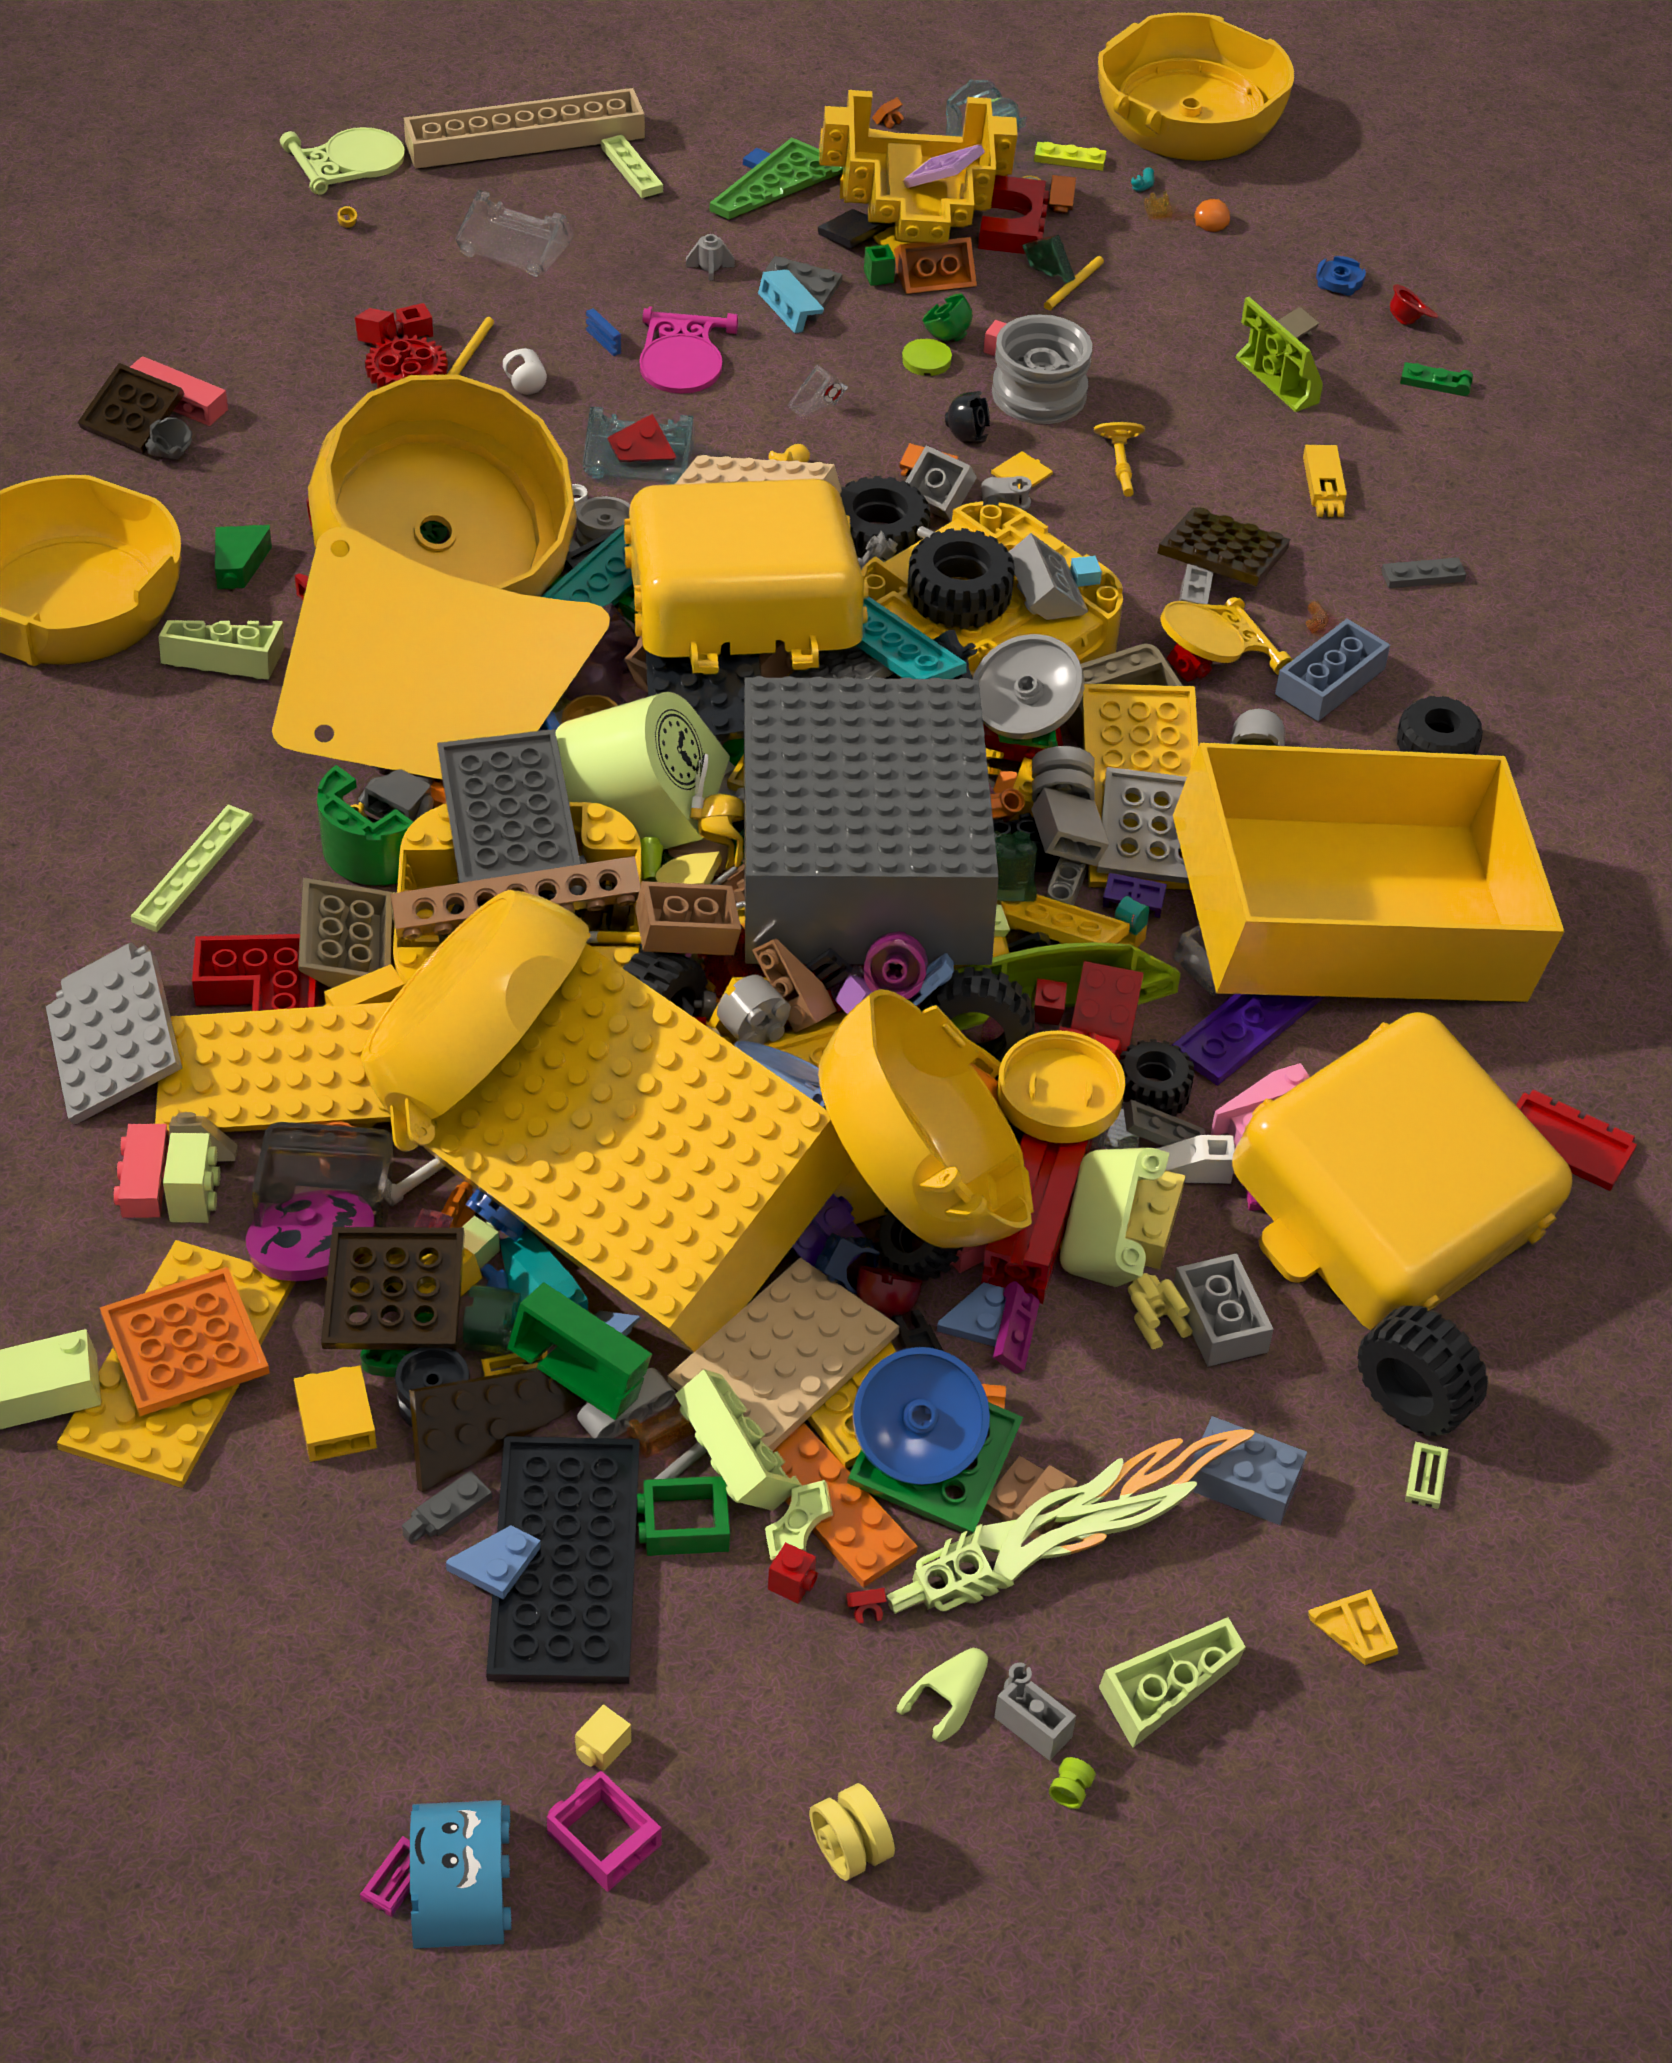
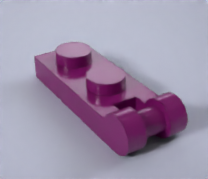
[993,1281,1039,1374]

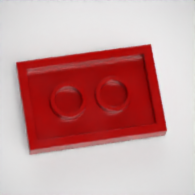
[1071,961,1144,1060]

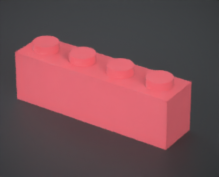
[130,356,228,426]

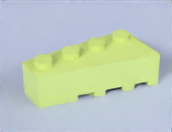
[159,620,284,679]
[675,1369,802,1511]
[1099,1617,1246,1747]

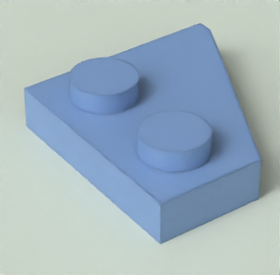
[907,953,954,1006]
[937,1283,1006,1347]
[446,1525,541,1599]

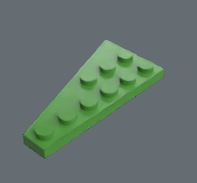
[709,137,843,219]

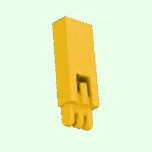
[1303,445,1347,517]

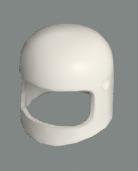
[503,348,547,395]

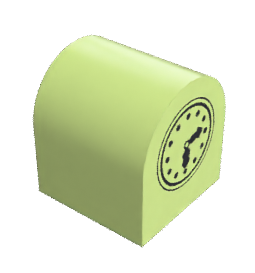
[555,692,730,850]

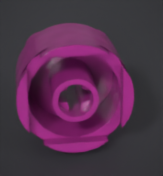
[864,931,928,999]

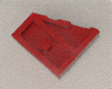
[607,413,677,463]

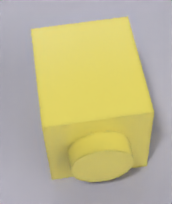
[575,1704,631,1772]

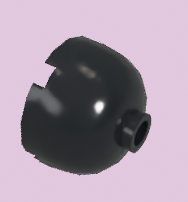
[945,391,990,443]

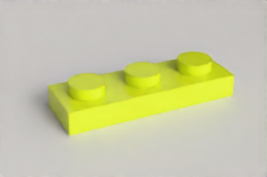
[1034,142,1106,171]

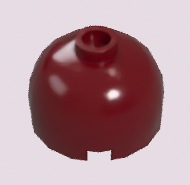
[856,1266,922,1319]

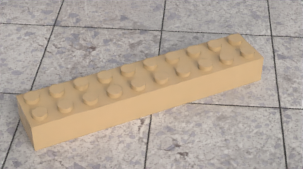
[404,88,645,169]

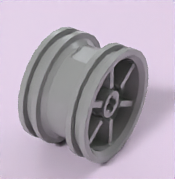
[992,314,1092,424]

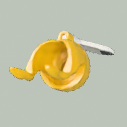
[690,753,744,870]

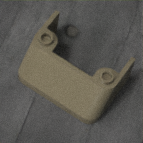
[1066,644,1183,750]

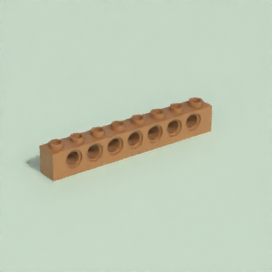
[390,856,641,940]

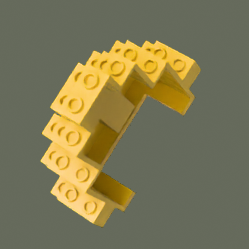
[819,90,1018,244]

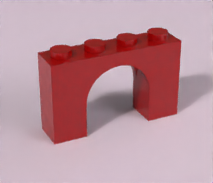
[978,175,1050,255]

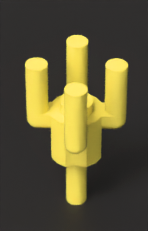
[1128,1273,1192,1349]

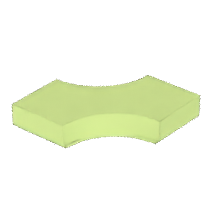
[765,1480,833,1562]

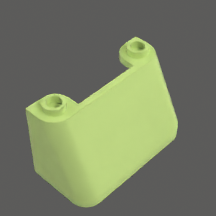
[1060,1148,1169,1287]

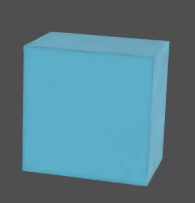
[1070,556,1102,587]

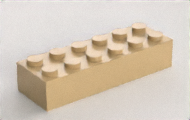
[675,455,842,493]

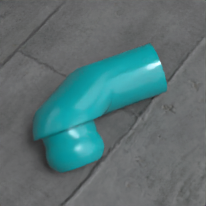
[1131,167,1154,192]

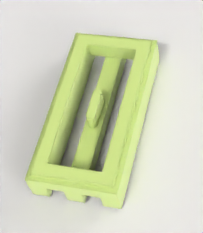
[1405,1442,1449,1509]

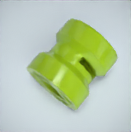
[1049,1757,1096,1809]

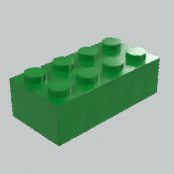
[508,1282,652,1420]

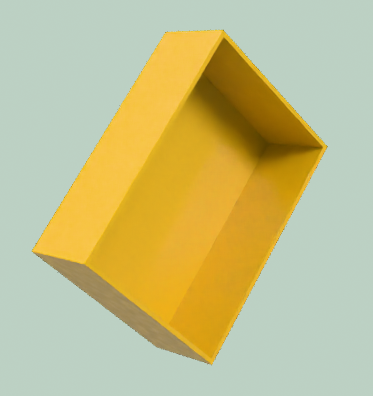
[1173,743,1565,1002]
[423,943,855,1353]

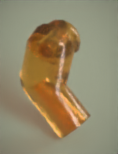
[1306,601,1329,633]

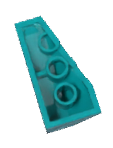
[500,1229,588,1321]

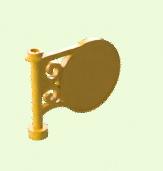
[1160,597,1293,675]

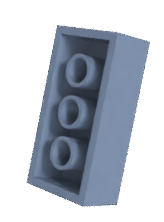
[1275,619,1390,721]

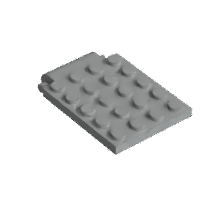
[46,942,182,1124]

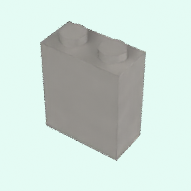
[1031,787,1110,866]

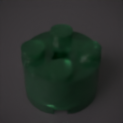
[463,1285,521,1355]

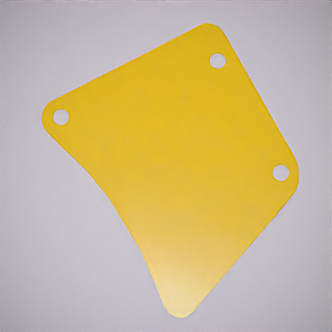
[272,527,610,779]

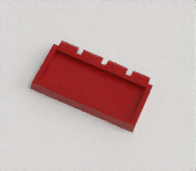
[1516,1089,1637,1191]

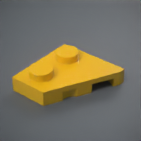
[1308,1589,1398,1665]

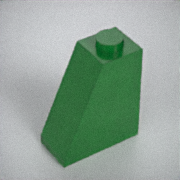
[215,525,272,589]

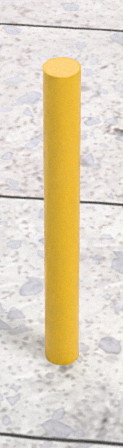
[1044,256,1104,310]
[447,317,494,375]

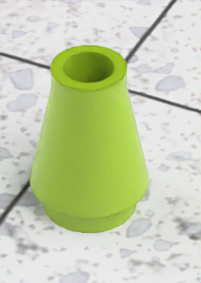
[640,837,663,882]

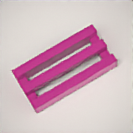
[360,1836,410,1917]

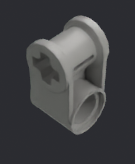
[981,476,1032,510]

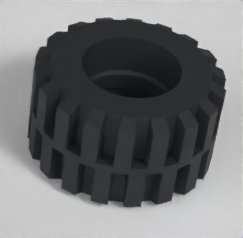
[1118,1039,1194,1117]
[875,1207,963,1280]

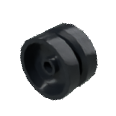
[395,1348,470,1427]

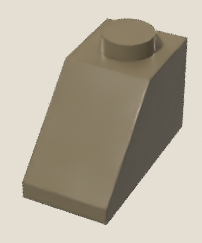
[169,1112,238,1161]

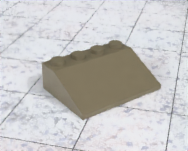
[298,878,392,988]

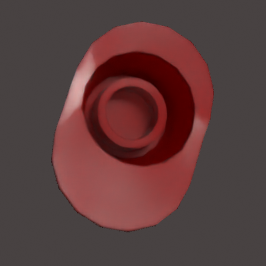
[1390,284,1439,325]

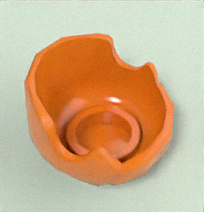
[1194,199,1230,232]

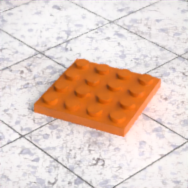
[99,1267,270,1417]

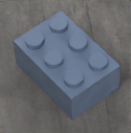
[1189,1416,1307,1525]

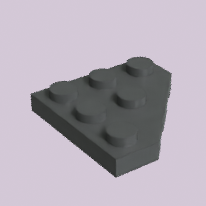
[766,256,842,322]

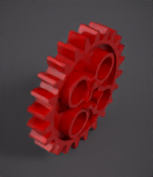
[365,334,448,388]

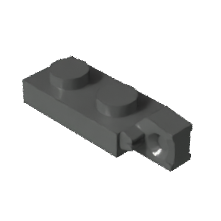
[402,1470,492,1544]

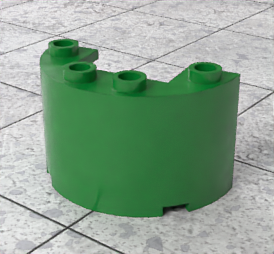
[317,765,413,885]

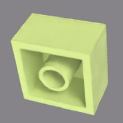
[163,1133,220,1223]

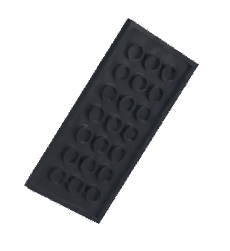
[486,1436,640,1684]

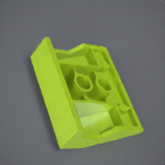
[1236,297,1323,412]

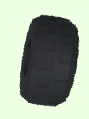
[1396,696,1483,755]

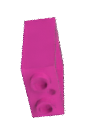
[547,1771,662,1892]

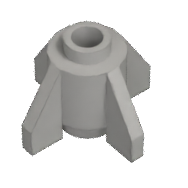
[686,234,735,280]

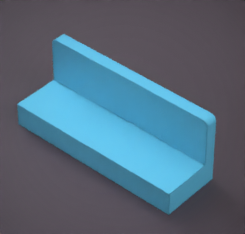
[758,270,824,333]

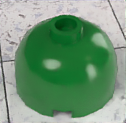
[922,293,973,341]

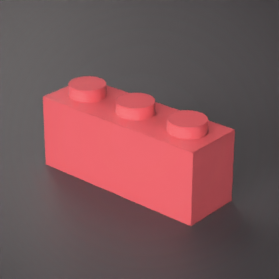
[114,1124,169,1218]

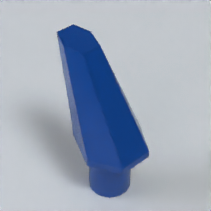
[481,1264,511,1312]

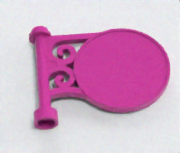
[640,306,738,394]

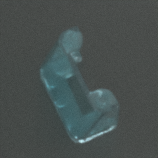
[583,407,695,484]

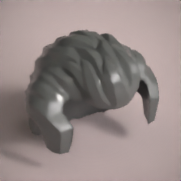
[145,417,193,460]

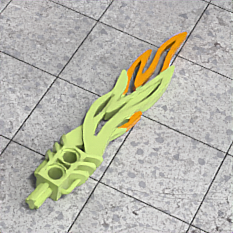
[886,1429,1254,1614]

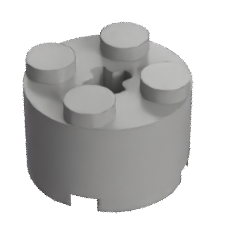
[717,975,791,1044]

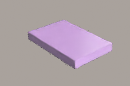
[903,145,985,188]

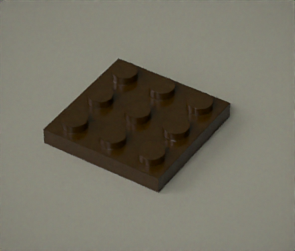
[77,363,185,454]

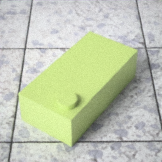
[0,1329,101,1429]

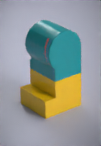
[1115,896,1149,948]

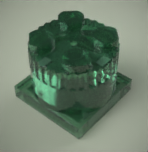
[994,831,1037,902]

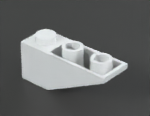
[1156,1135,1235,1184]

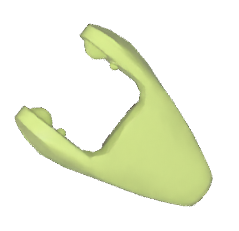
[896,1648,988,1742]

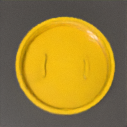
[997,1031,1125,1143]

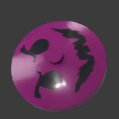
[246,1190,376,1281]

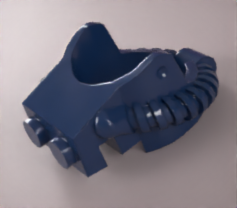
[814,1232,881,1295]

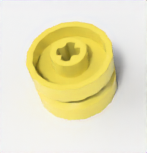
[809,1783,895,1881]

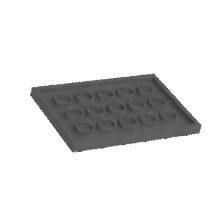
[437,729,580,883]

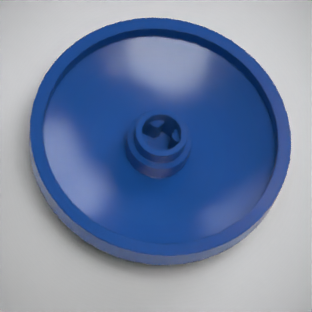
[853,1347,990,1485]

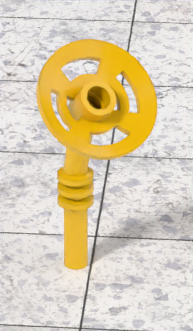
[1094,422,1145,497]

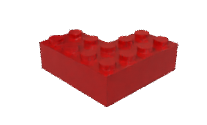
[192,934,319,1011]

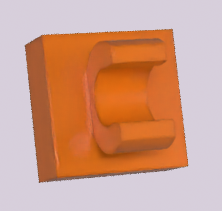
[872,97,904,129]

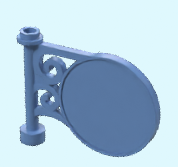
[734,1041,827,1110]

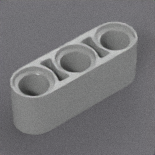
[1047,857,1088,906]
[577,1368,676,1438]

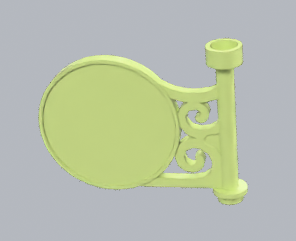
[280,127,404,195]

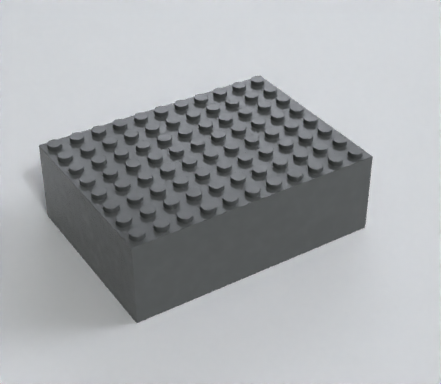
[744,676,999,965]

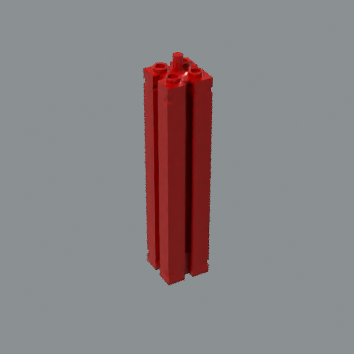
[981,1026,1120,1304]

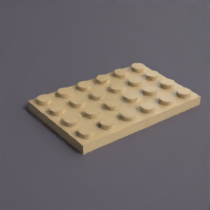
[668,1258,899,1451]

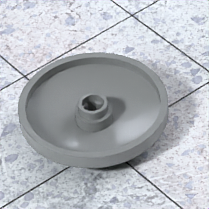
[973,634,1085,739]

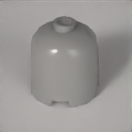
[1230,708,1286,746]

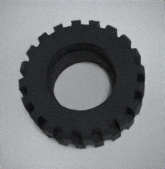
[840,476,930,561]
[907,528,1015,629]
[623,949,708,1016]
[920,967,1035,1080]
[1357,1306,1488,1436]

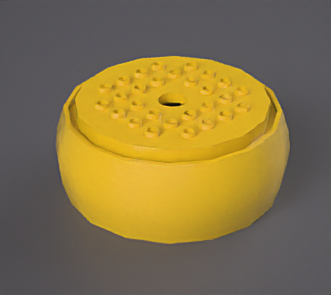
[308,374,577,597]

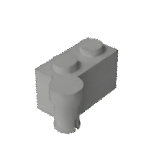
[994,1663,1076,1761]

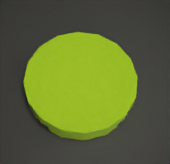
[902,338,952,376]

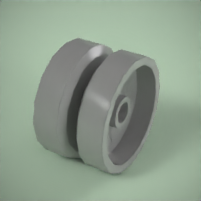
[576,496,630,547]
[1032,746,1095,803]

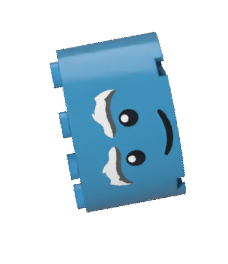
[410,1800,511,1948]

